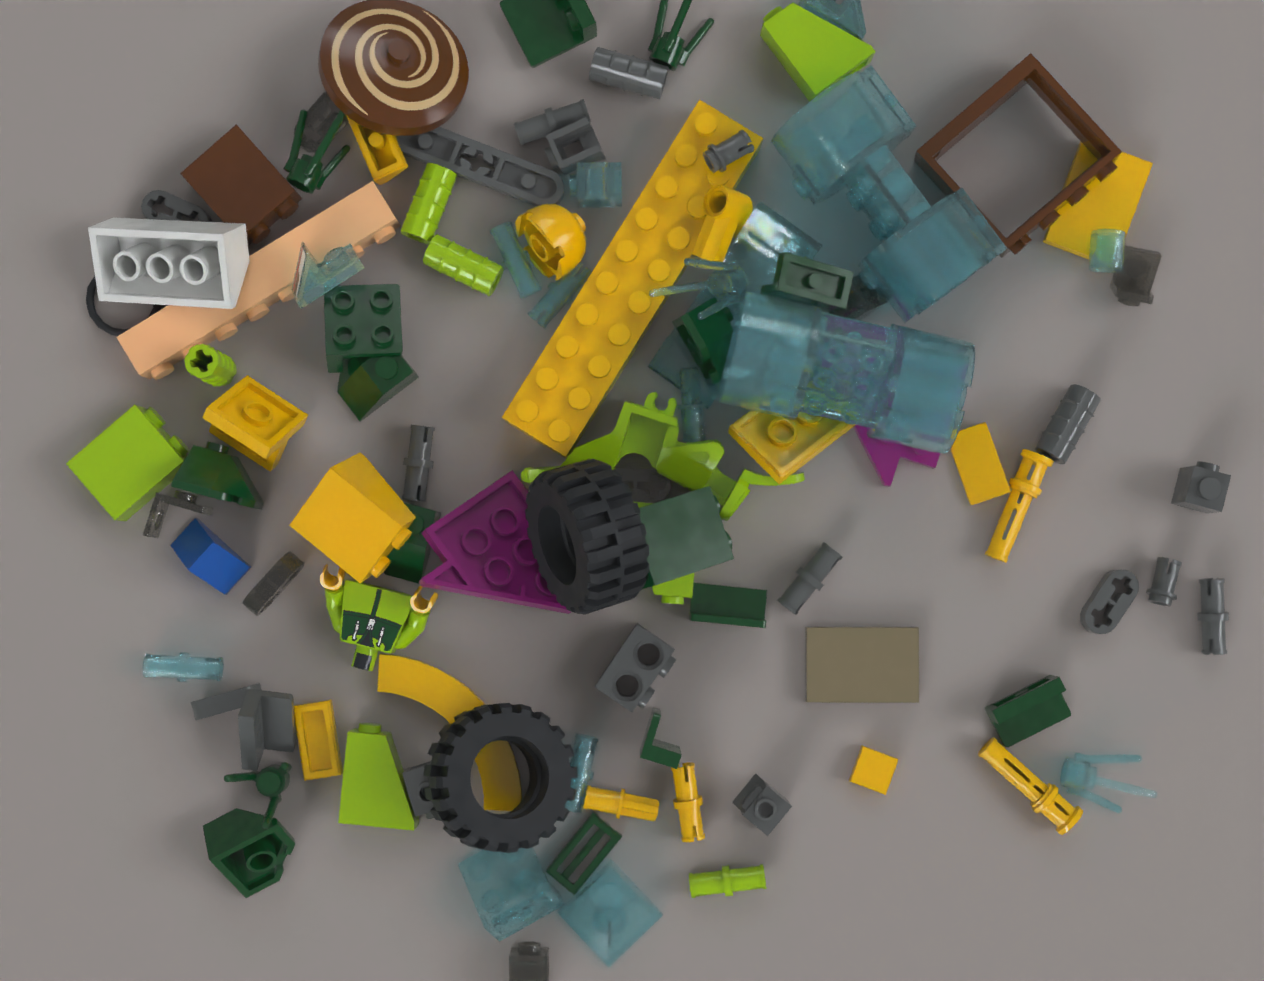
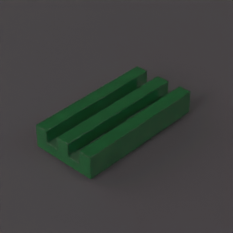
[546,811,622,895]

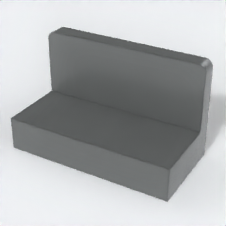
[238,689,296,771]

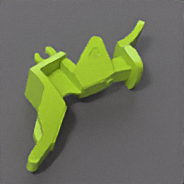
[521,392,805,521]

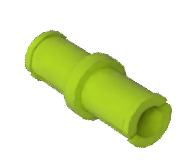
[689,864,767,898]

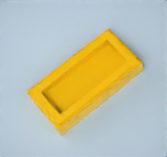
[294,700,343,781]

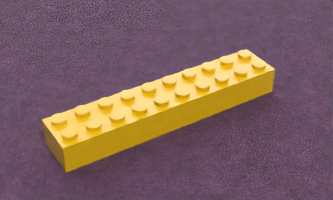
[502,99,763,459]

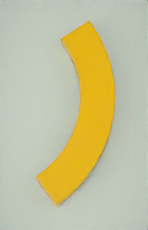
[377,653,522,811]

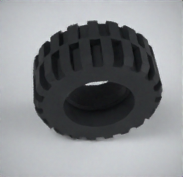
[525,459,650,615]
[423,703,578,853]

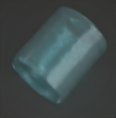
[1089,229,1126,273]

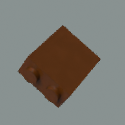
[180,124,303,246]

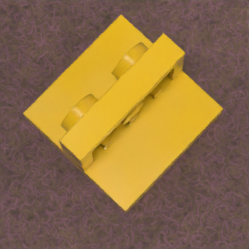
[203,375,308,472]

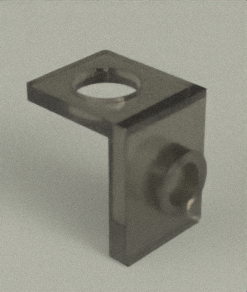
[143,490,214,538]

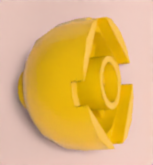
[515,204,586,280]

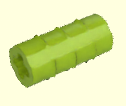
[400,163,457,245]
[423,234,504,296]
[184,344,237,387]

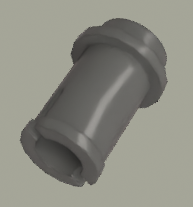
[703,130,754,173]
[1146,557,1182,607]

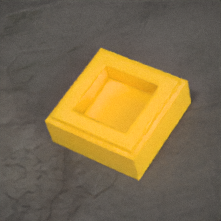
[849,745,898,795]

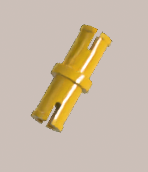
[671,762,705,842]

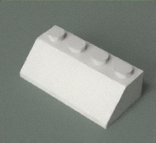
[88,218,250,309]

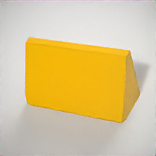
[347,116,408,185]
[946,422,1010,506]

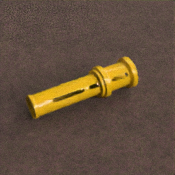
[985,449,1054,563]
[978,737,1083,835]

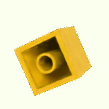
[289,452,416,583]

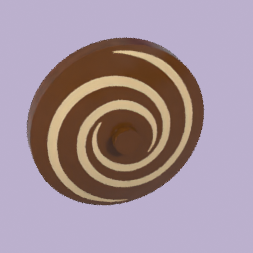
[318,0,469,136]

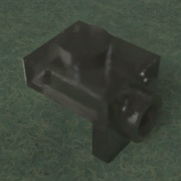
[1110,245,1162,307]

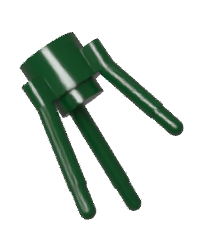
[648,0,714,71]
[283,109,350,194]
[224,762,292,829]

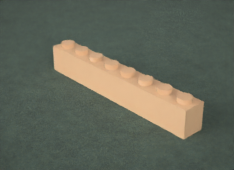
[116,181,401,380]

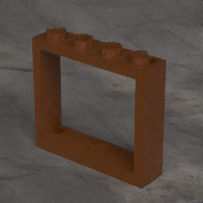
[914,53,1122,258]

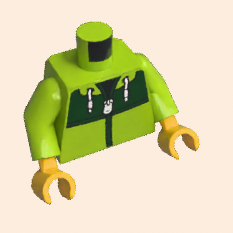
[320,564,438,671]

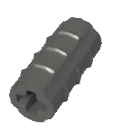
[589,47,669,99]
[1035,384,1101,465]

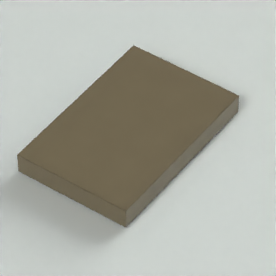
[805,627,919,703]

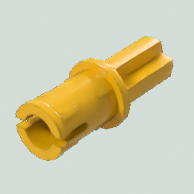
[583,785,659,821]

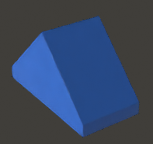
[170,518,251,595]

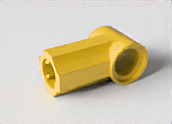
[692,184,753,265]

